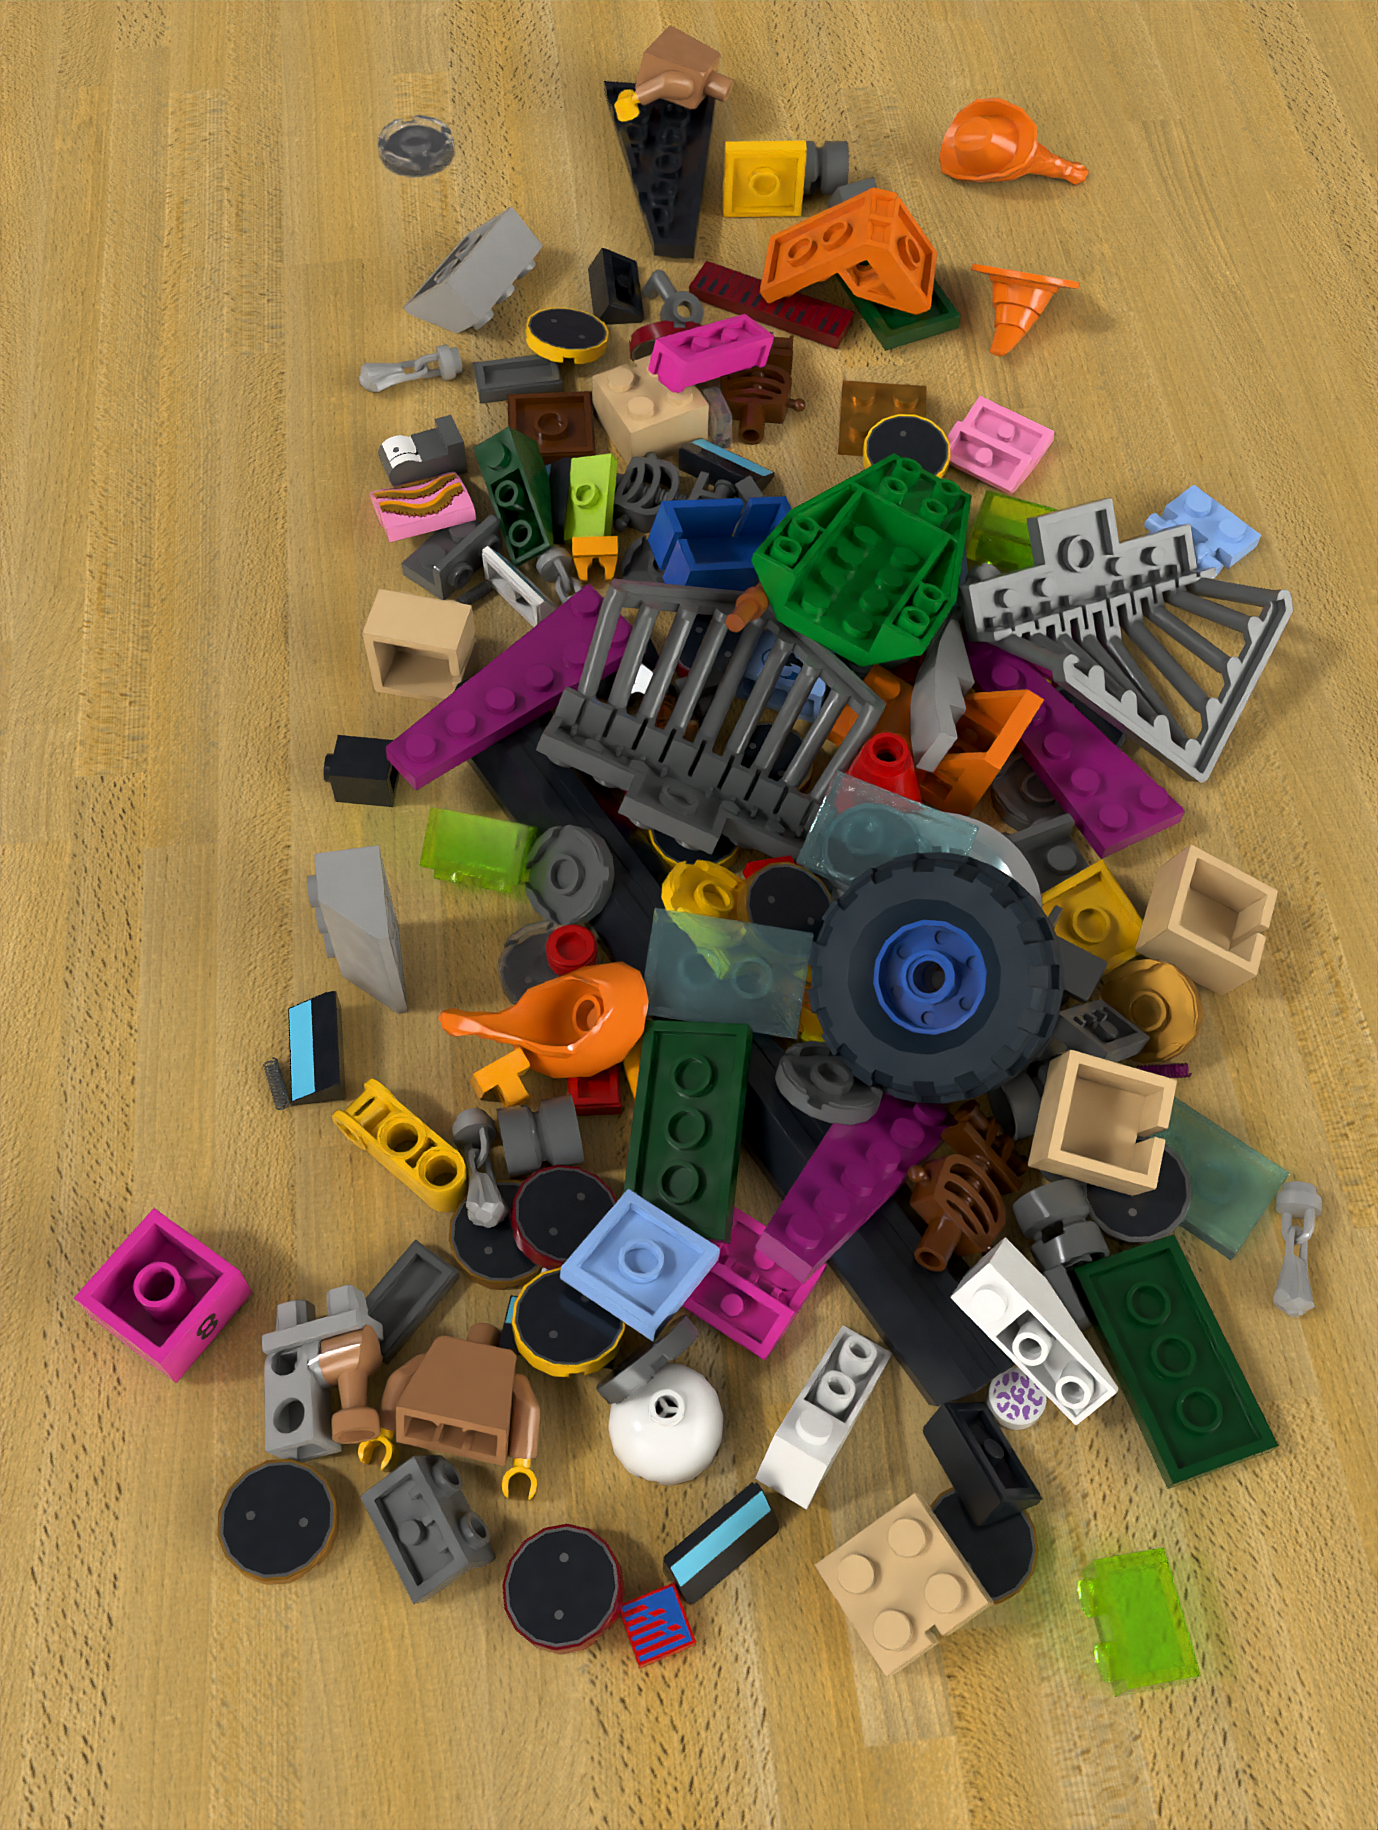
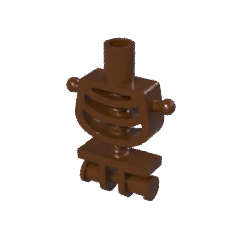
[703,332,806,445]
[907,1099,1029,1271]

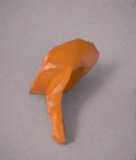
[939,98,1089,185]
[438,961,649,1078]

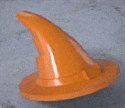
[971,264,1081,356]

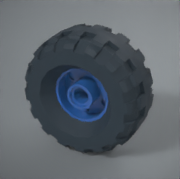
[808,852,1065,1103]

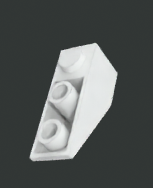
[950,1237,1119,1425]
[755,1325,892,1509]

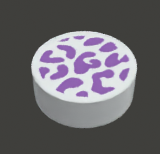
[986,1367,1047,1430]

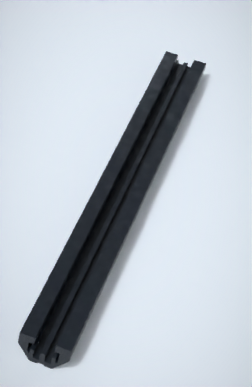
[455,677,1015,1407]

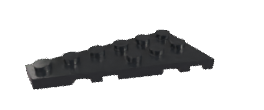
[604,81,716,259]

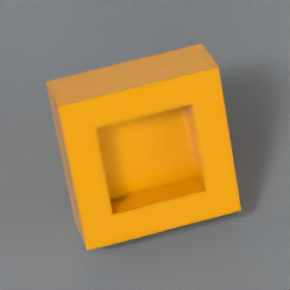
[572,536,618,583]
[470,1047,531,1107]

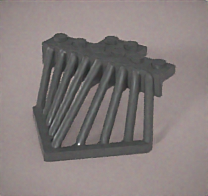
[958,498,1293,783]
[536,578,886,872]

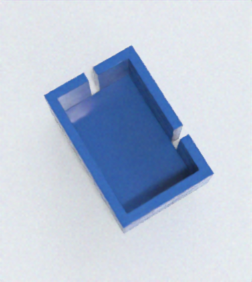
[648,496,792,591]

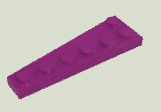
[386,584,647,790]
[961,632,1185,859]
[755,1092,959,1284]

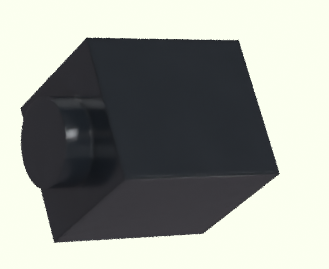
[323,735,400,807]

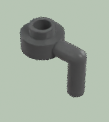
[643,270,704,328]

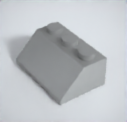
[403,206,543,334]
[307,845,408,1014]

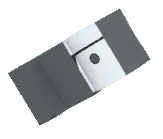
[378,415,468,486]

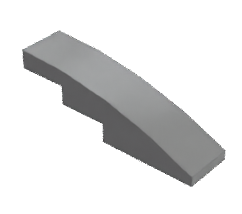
[910,619,975,772]

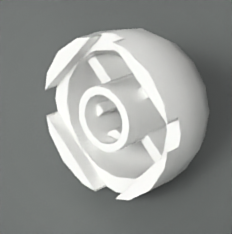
[608,1362,724,1486]

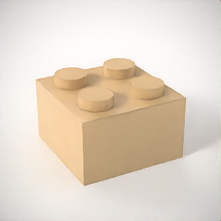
[592,354,709,465]
[362,589,479,703]
[1135,845,1278,996]
[1027,1049,1177,1196]
[815,1493,994,1677]

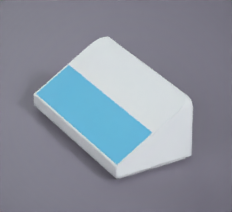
[482,546,558,627]

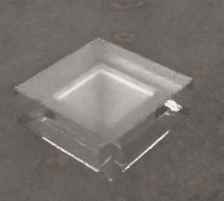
[703,386,732,448]

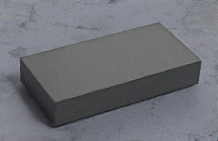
[473,355,563,404]
[365,1239,460,1365]

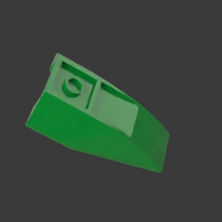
[751,453,972,667]

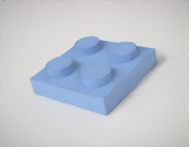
[560,1189,720,1342]

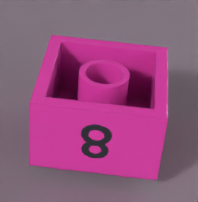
[74,1208,253,1383]

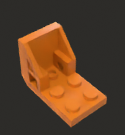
[759,187,937,315]
[827,664,1044,816]

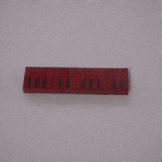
[689,261,854,349]

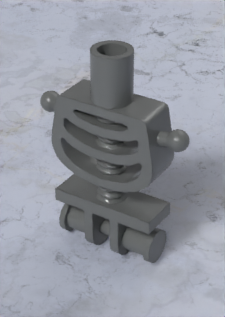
[613,452,737,533]

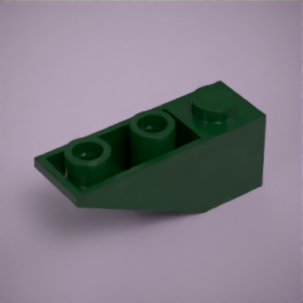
[473,426,553,567]

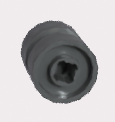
[803,141,849,195]
[987,1054,1061,1142]
[497,1094,584,1178]
[1012,1179,1110,1275]

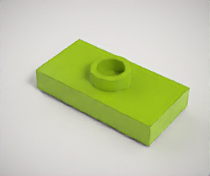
[564,454,618,547]

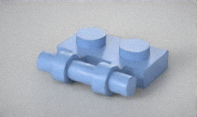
[1144,485,1261,579]

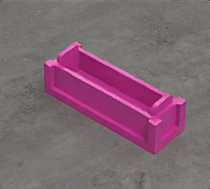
[648,314,774,393]

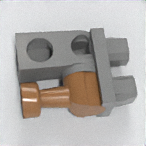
[262,1285,384,1462]

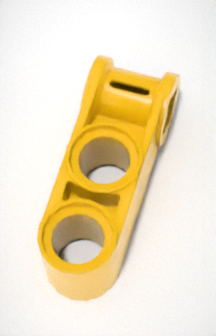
[331,1078,469,1212]

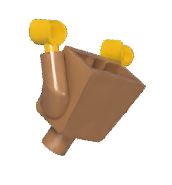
[614,25,734,121]
[358,1323,541,1501]

